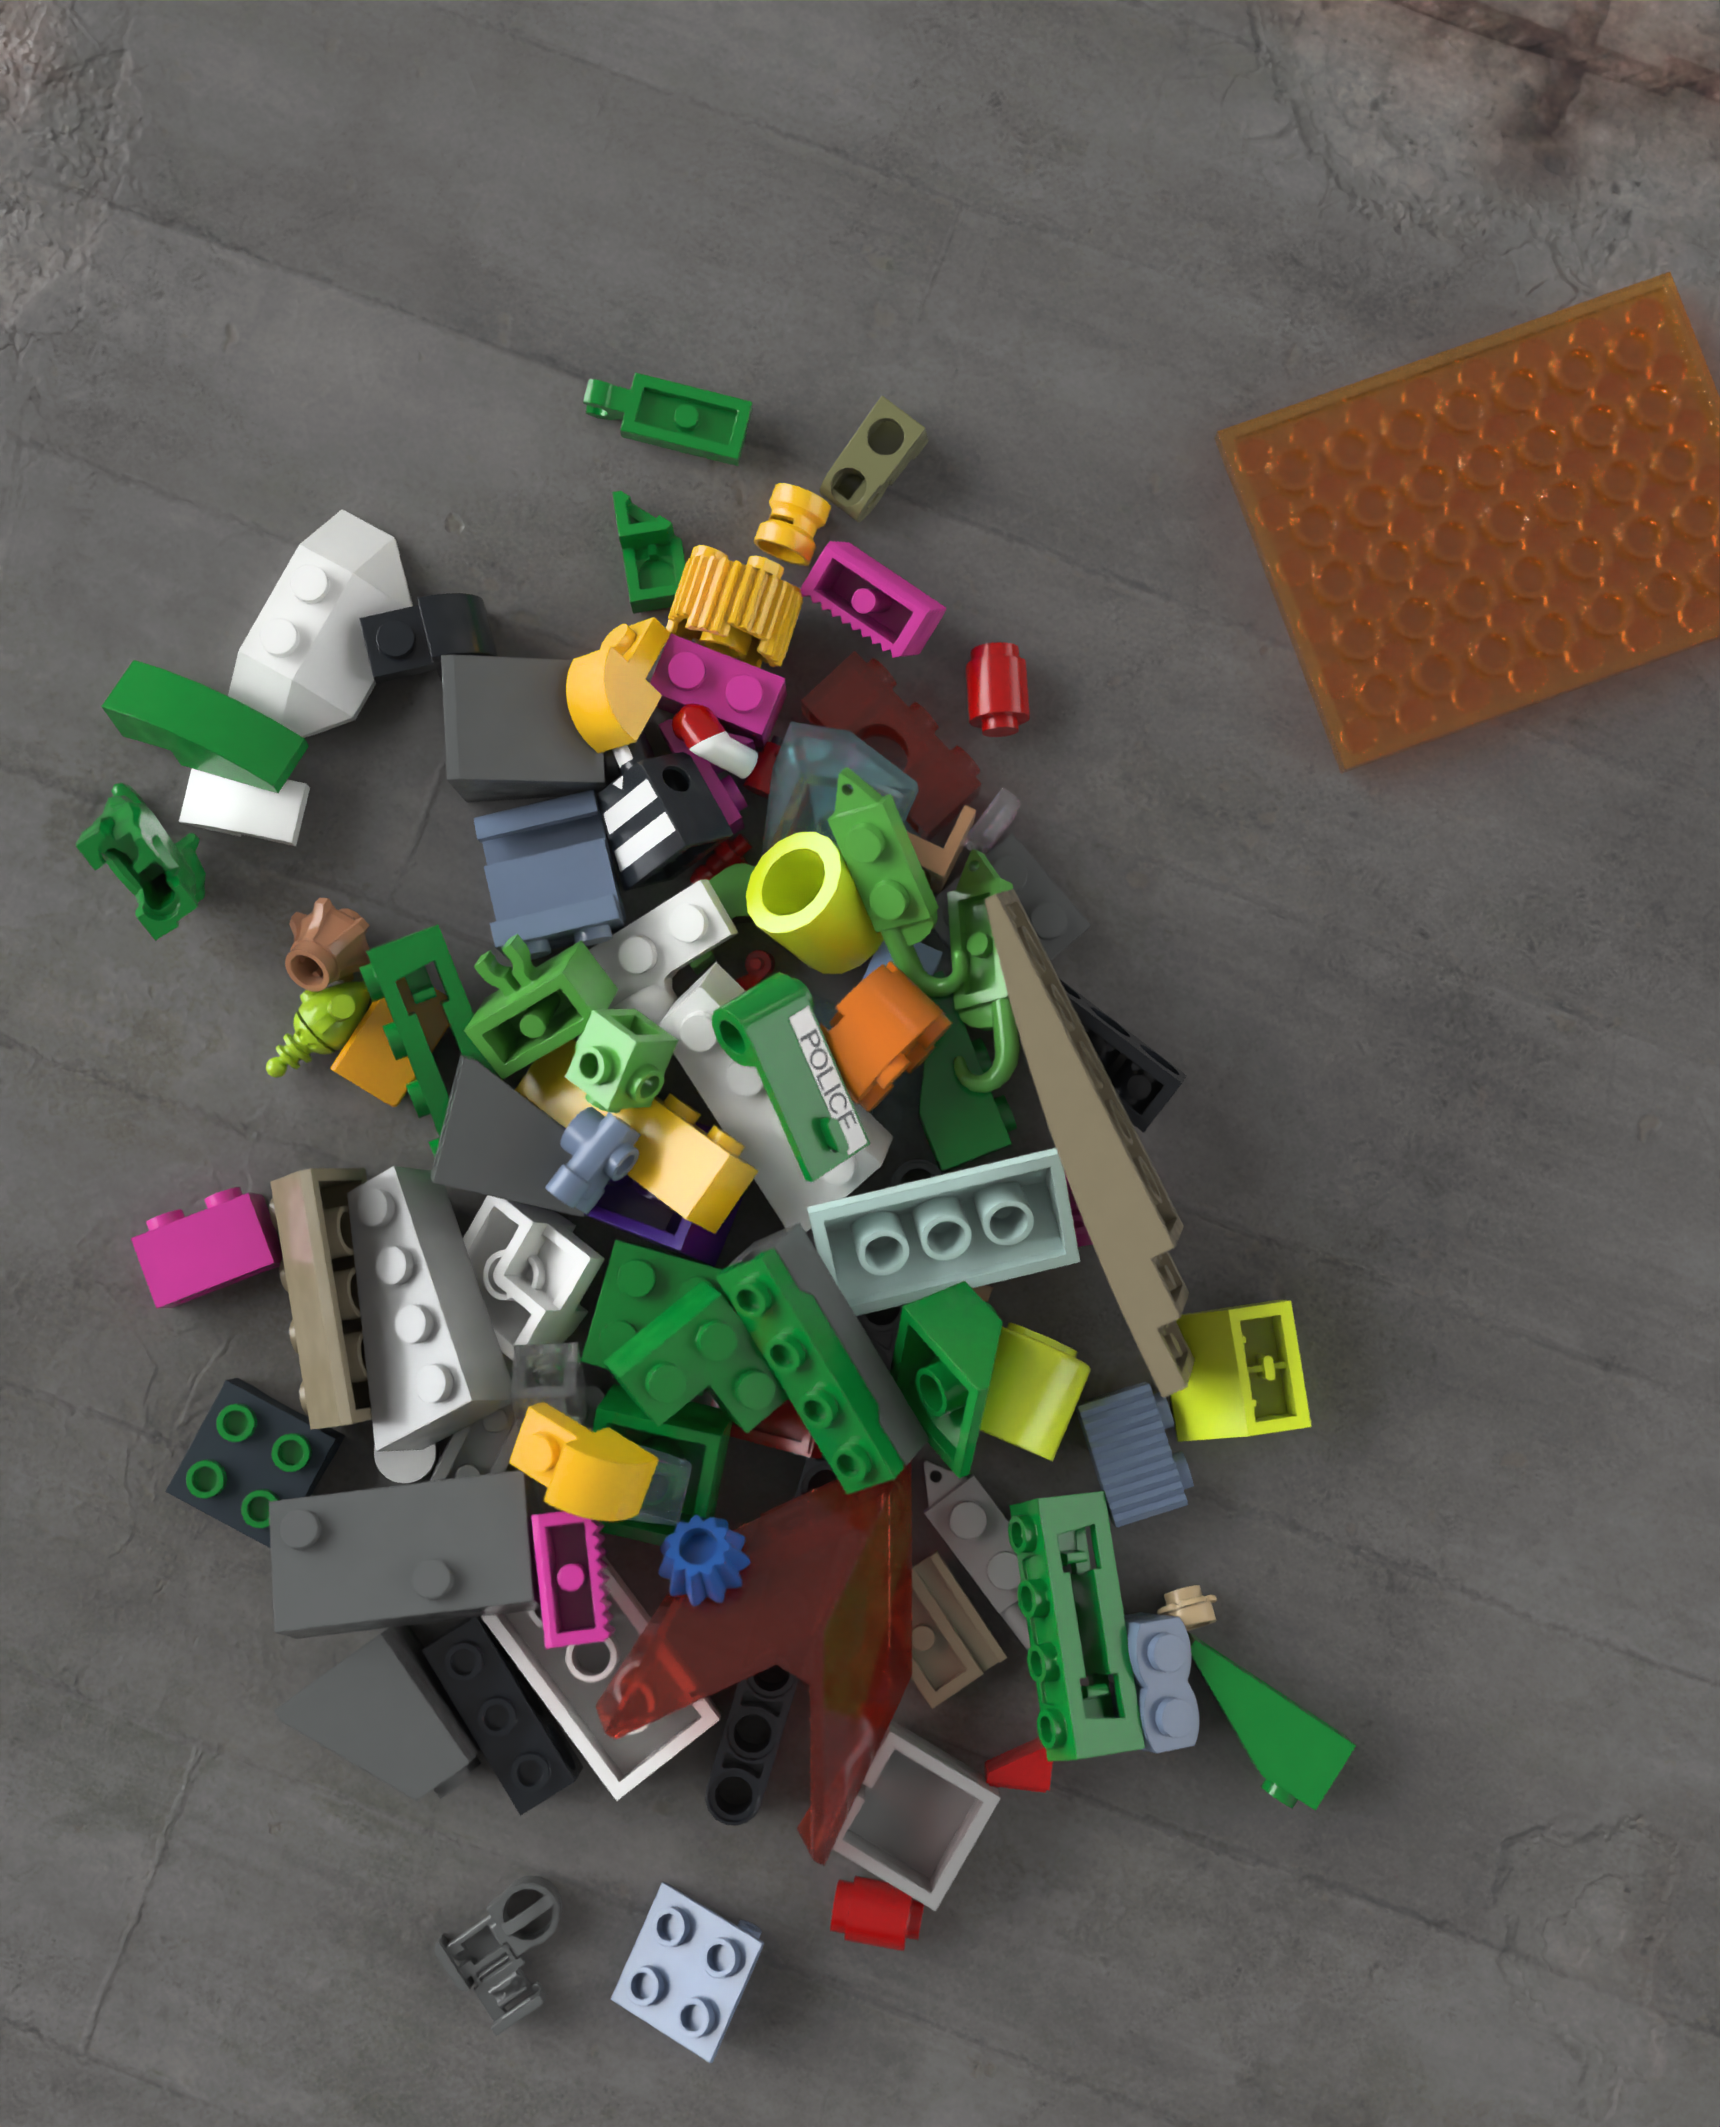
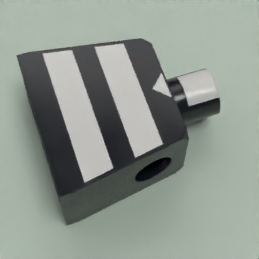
[598,732,733,891]

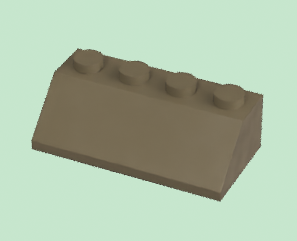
[269,1168,372,1430]

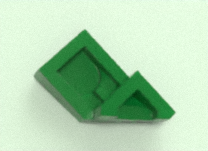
[612,491,686,614]

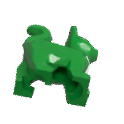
[75,782,206,940]

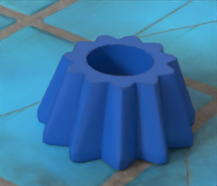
[658,1515,751,1607]

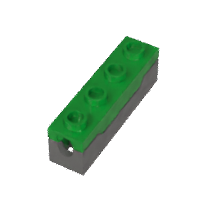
[716,1223,929,1495]

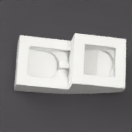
[179,769,310,846]

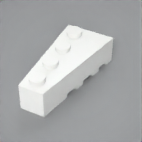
[658,962,893,1232]

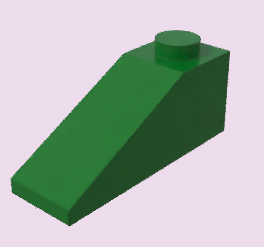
[1187,1631,1356,1811]

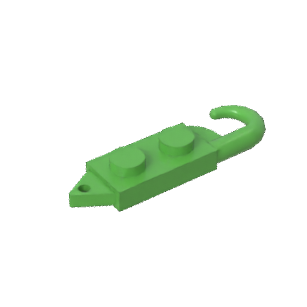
[827,767,969,998]
[947,849,1020,1093]

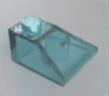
[762,722,919,856]

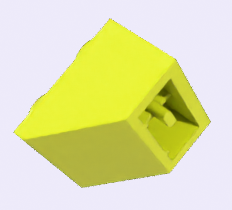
[1170,1300,1312,1442]

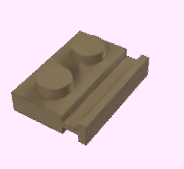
[862,1549,1007,1709]

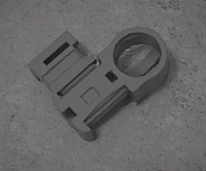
[434,1876,562,2036]

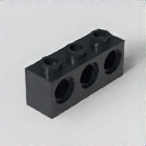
[1019,978,1187,1133]
[422,1617,583,1816]

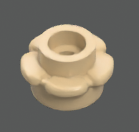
[1157,1585,1217,1631]

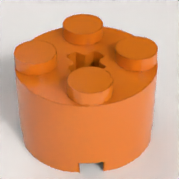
[819,961,953,1112]

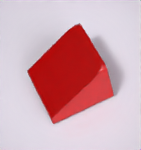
[984,1737,1053,1793]

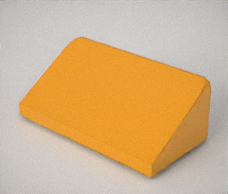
[330,977,449,1107]

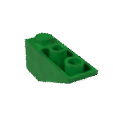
[918,970,1017,1173]

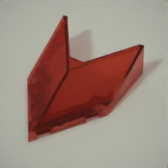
[595,1460,912,1866]

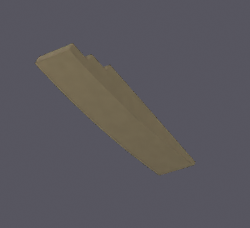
[985,889,1195,1398]

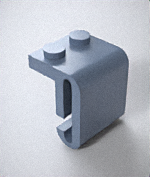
[474,789,628,960]

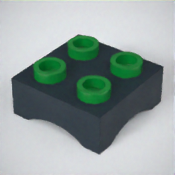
[165,1378,346,1548]

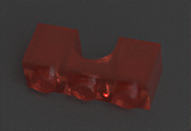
[801,651,982,841]

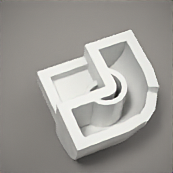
[463,1195,605,1363]

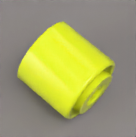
[746,832,884,974]
[980,1322,1091,1462]

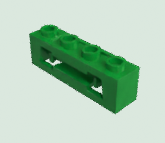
[359,924,498,1158]
[1008,1491,1145,1761]

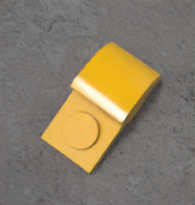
[566,617,671,753]
[509,1401,659,1521]

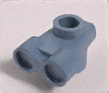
[545,1107,641,1215]

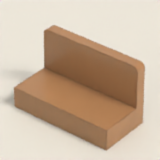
[907,805,977,894]

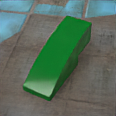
[101,660,309,793]

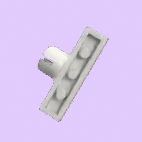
[589,879,738,1025]

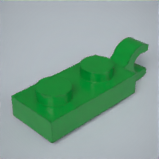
[583,372,753,466]

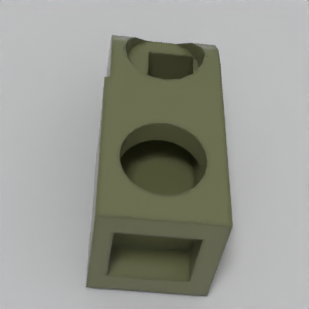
[819,396,928,522]

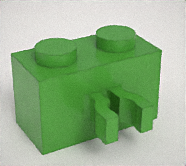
[464,933,618,1080]

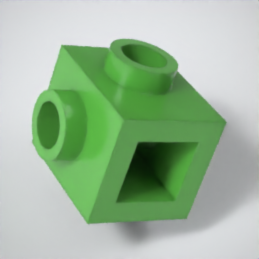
[565,1009,679,1113]

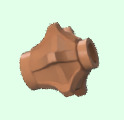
[285,898,370,992]

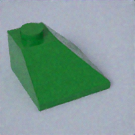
[890,1281,1003,1479]

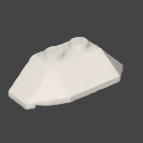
[228,509,413,738]

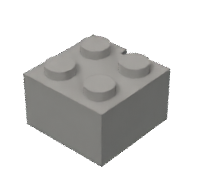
[825,1718,1001,1911]

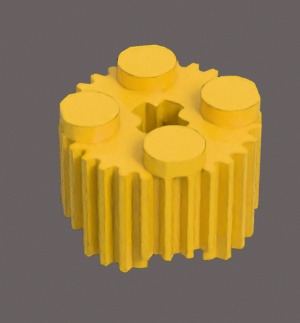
[666,545,803,668]

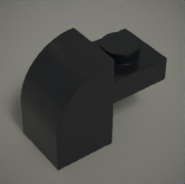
[359,593,498,683]

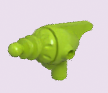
[266,980,370,1078]

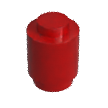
[965,642,1030,737]
[830,1875,924,1952]

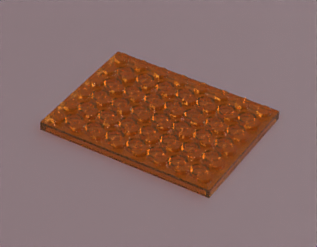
[1214,272,1720,774]

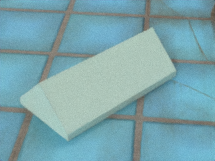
[807,1148,1080,1316]

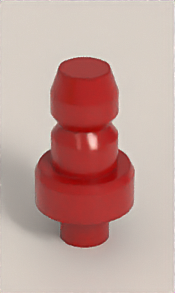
[690,834,753,884]

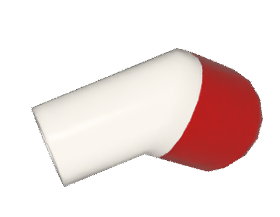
[672,703,758,779]

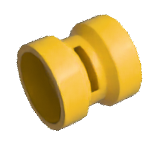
[754,483,831,566]

